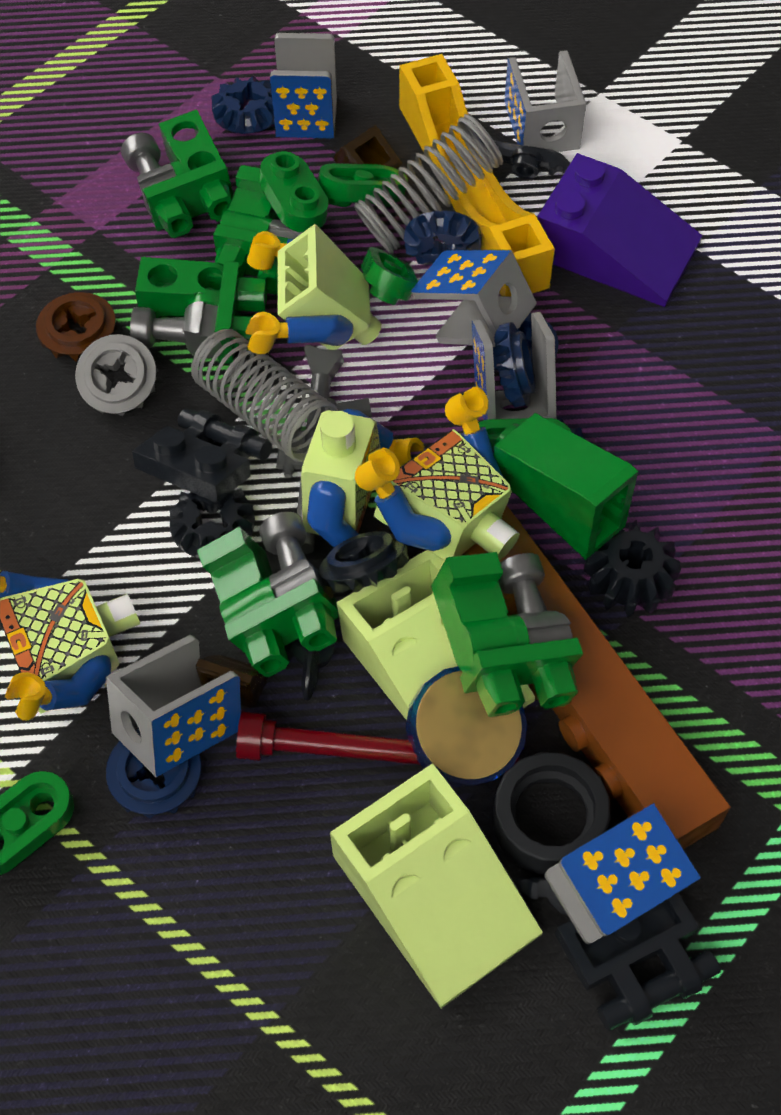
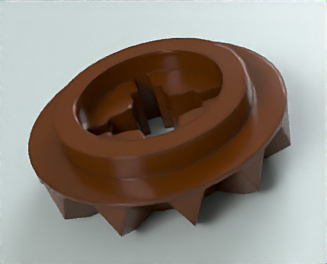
[36,292,118,361]

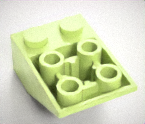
[337,550,535,733]
[330,763,543,1009]

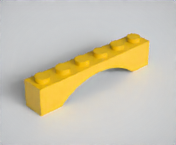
[399,54,555,297]

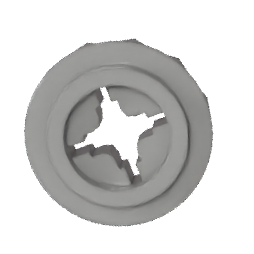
[75,334,158,416]

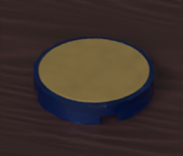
[406,666,527,787]

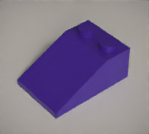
[537,153,703,307]

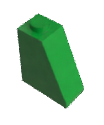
[494,413,638,560]

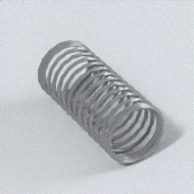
[354,114,503,253]
[191,329,338,462]

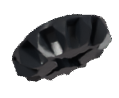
[169,488,255,558]
[319,531,409,593]

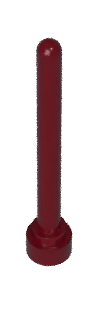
[236,712,520,773]

